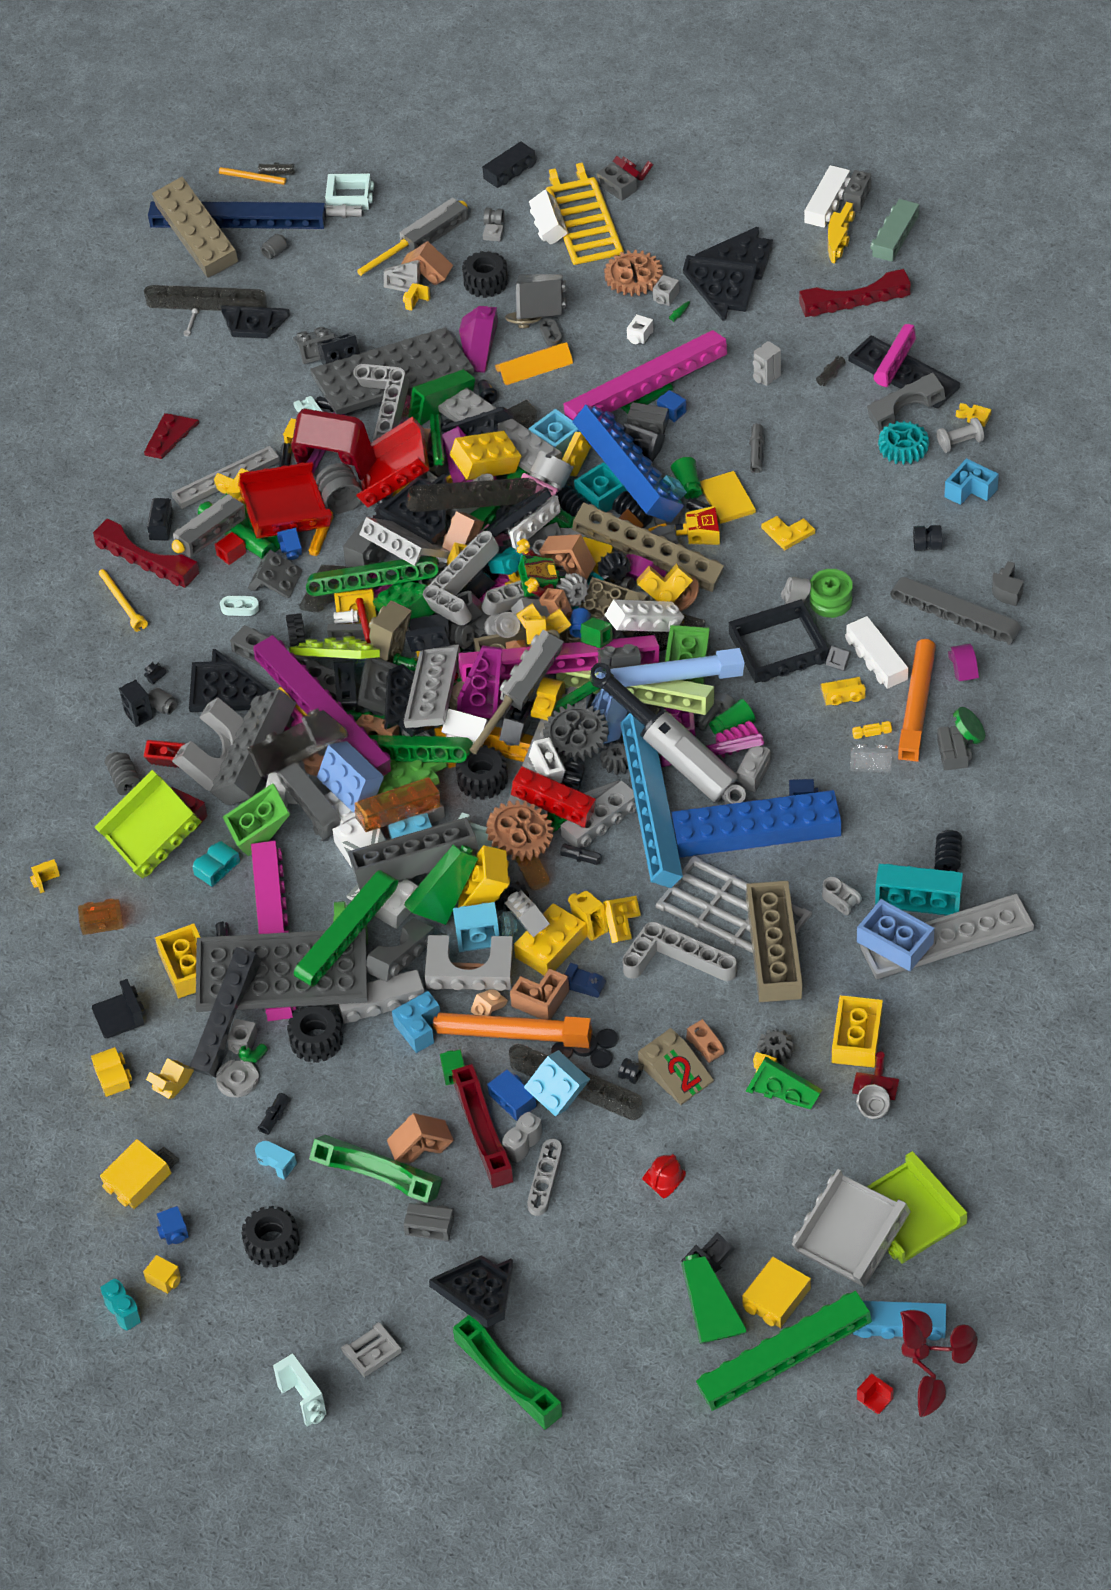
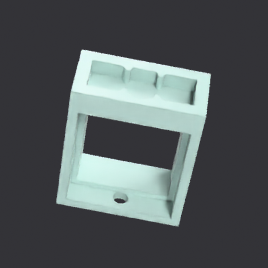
[325,174,374,210]

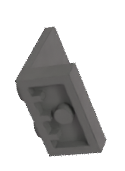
[293,327,334,364]
[248,550,302,598]

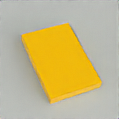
[700,471,756,524]

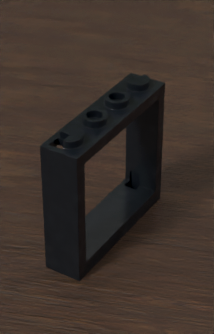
[729,599,829,683]

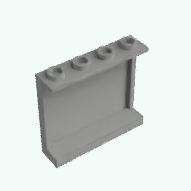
[359,517,450,566]
[792,1169,911,1287]

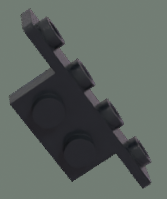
[442,407,513,436]

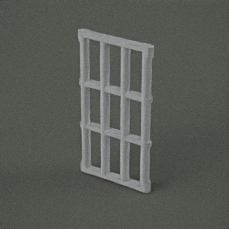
[655,856,812,953]

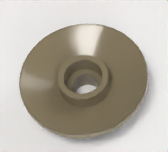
[505,312,542,328]

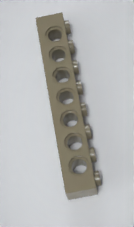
[572,502,724,592]

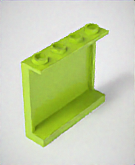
[95,770,202,879]
[867,1151,967,1264]

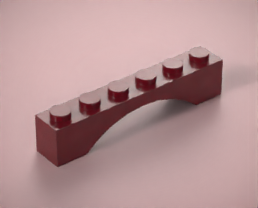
[799,269,911,317]
[93,518,199,588]
[452,1064,513,1189]

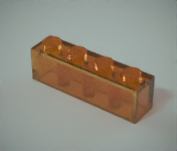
[354,777,440,832]

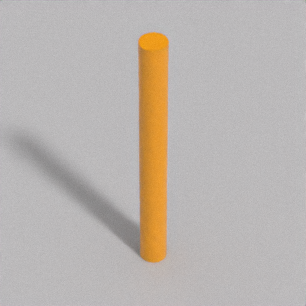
[219,167,286,185]

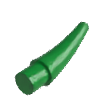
[669,301,690,322]

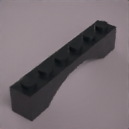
[190,947,262,1078]

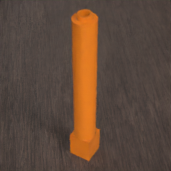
[898,639,936,762]
[433,1012,593,1048]

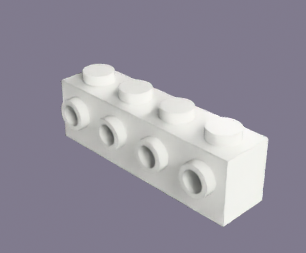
[605,600,684,632]

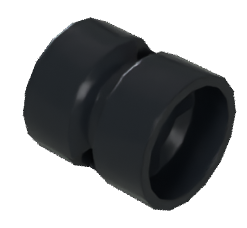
[913,525,942,551]

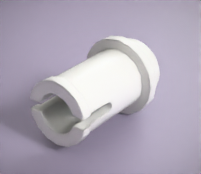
[334,609,359,624]

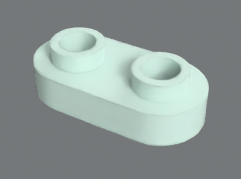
[220,596,259,616]

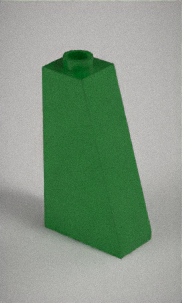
[408,369,475,425]
[404,845,478,925]
[681,1254,746,1344]

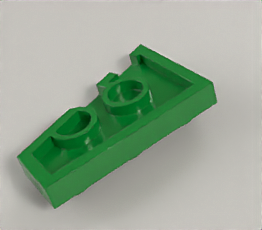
[745,1056,822,1109]

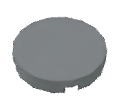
[216,1059,259,1098]

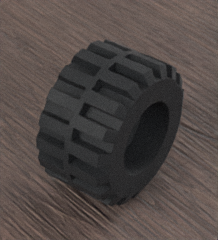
[462,251,508,298]
[456,745,508,800]
[287,1005,343,1063]
[241,1206,300,1268]

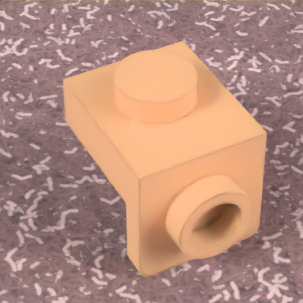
[471,990,508,1016]

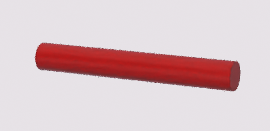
[356,598,371,643]

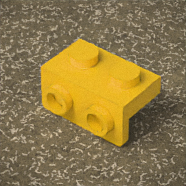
[562,432,591,476]

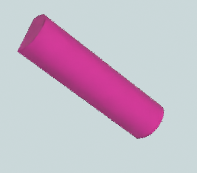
[874,324,916,387]

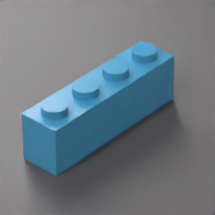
[853,1301,946,1341]

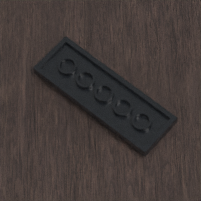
[848,335,960,409]

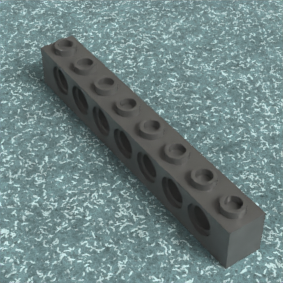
[230,625,365,712]

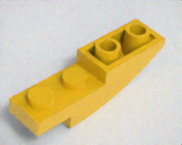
[828,202,855,263]

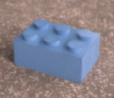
[317,741,384,813]
[857,899,934,971]

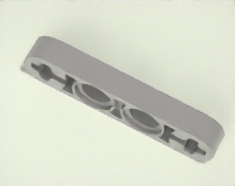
[527,1139,562,1216]

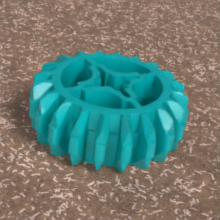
[878,420,929,465]

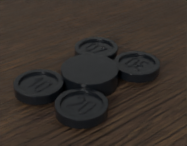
[551,1029,618,1068]

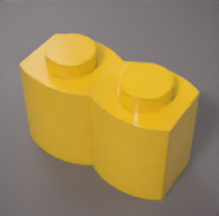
[91,1047,132,1097]

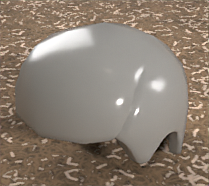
[856,1084,891,1120]

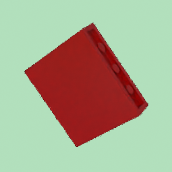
[356,417,429,508]
[238,462,332,538]

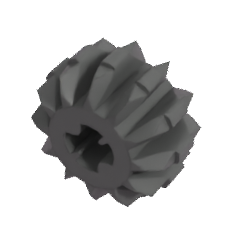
[600,740,629,775]
[757,1028,794,1064]

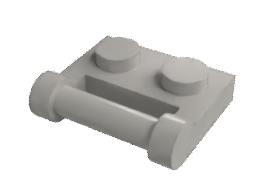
[341,1322,402,1378]

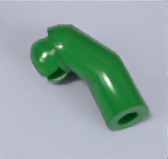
[238,1044,268,1063]

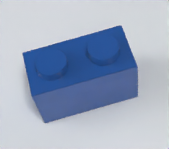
[487,1070,537,1121]

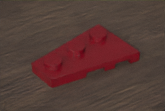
[144,413,199,459]

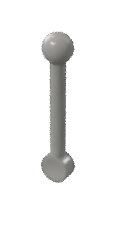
[184,308,199,336]

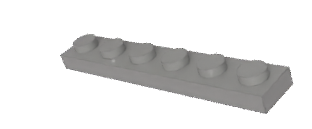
[172,446,280,509]

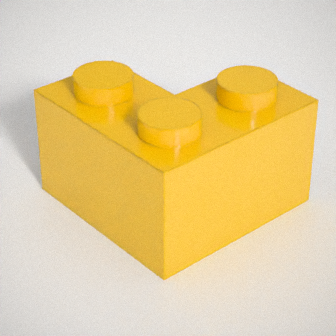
[636,563,693,602]

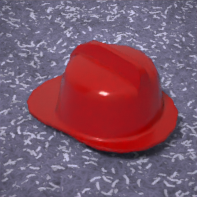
[642,1154,686,1199]

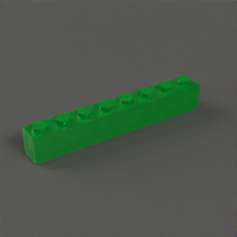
[696,1291,872,1411]

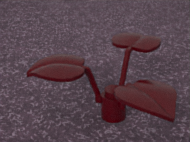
[900,1310,978,1417]

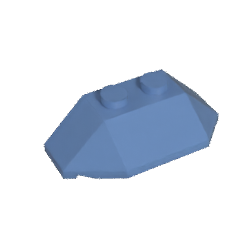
[590,690,627,744]

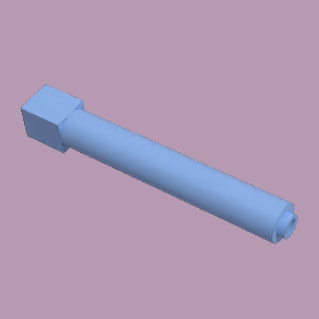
[596,648,745,690]

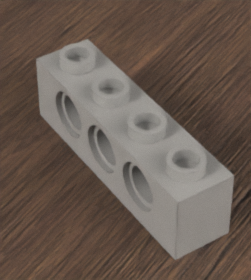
[561,781,637,848]

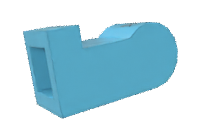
[255,1141,297,1180]

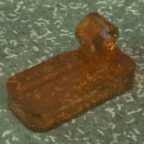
[515,855,549,890]

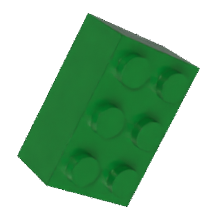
[373,581,435,627]

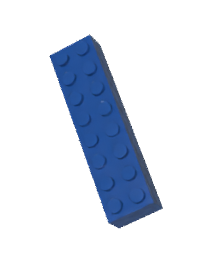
[572,404,684,523]
[671,790,841,858]

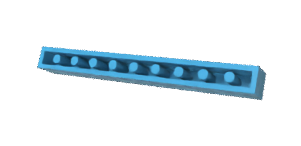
[620,713,683,888]

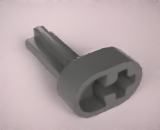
[695,693,735,731]

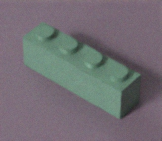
[870,199,919,262]

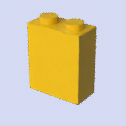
[100,1139,172,1209]
[742,1257,811,1329]

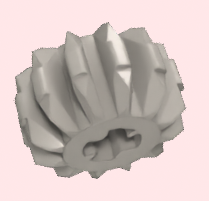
[556,573,590,607]

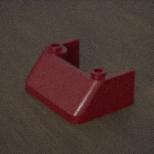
[291,408,376,480]

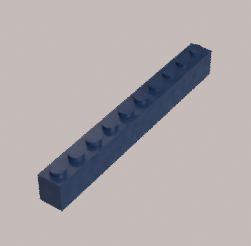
[148,201,326,229]

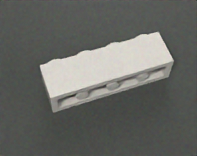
[805,165,850,228]
[845,616,908,689]

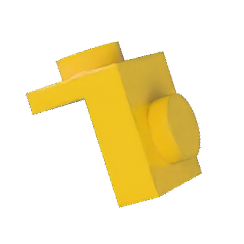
[403,283,430,311]
[30,859,60,893]

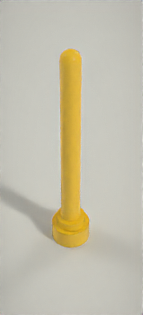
[99,569,148,632]

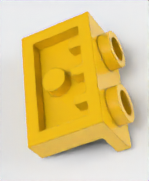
[821,677,865,705]

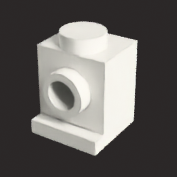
[627,314,653,344]

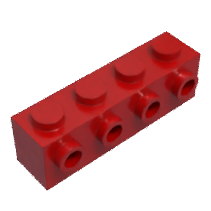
[511,766,596,828]

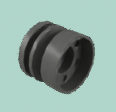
[316,463,362,514]

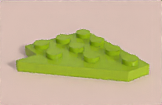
[289,636,380,659]

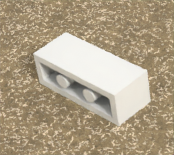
[529,189,568,244]

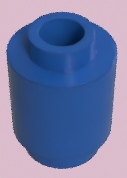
[569,608,591,638]

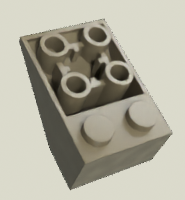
[579,577,648,637]

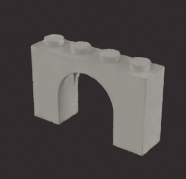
[172,698,244,791]
[425,935,514,991]

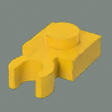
[956,403,992,427]

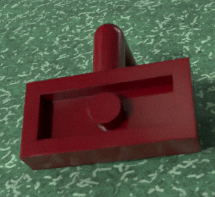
[613,156,654,181]
[852,1051,899,1100]

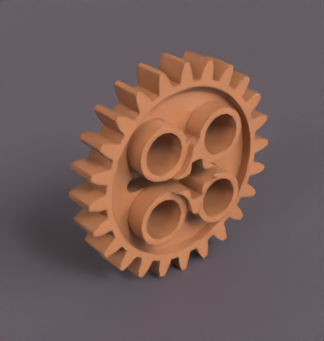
[604,250,663,296]
[486,800,553,861]

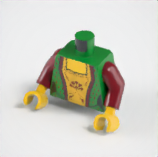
[517,538,566,598]

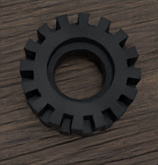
[286,613,306,647]

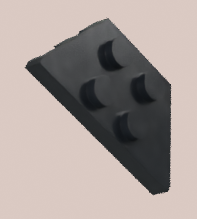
[221,305,290,338]

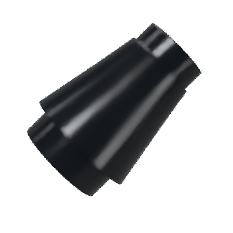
[478,379,497,404]

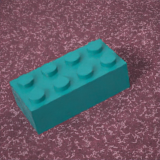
[875,863,963,916]

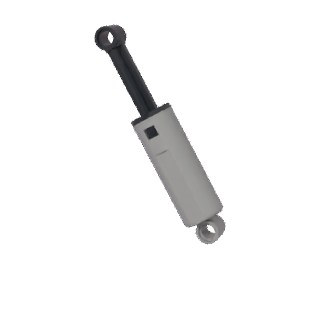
[590,663,746,805]

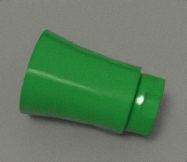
[671,457,702,499]
[709,699,756,736]

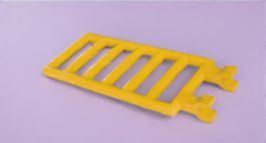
[546,163,624,265]

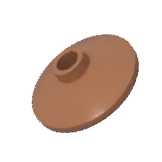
[673,576,699,611]

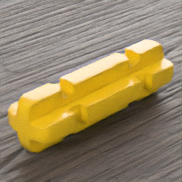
[852,721,892,739]

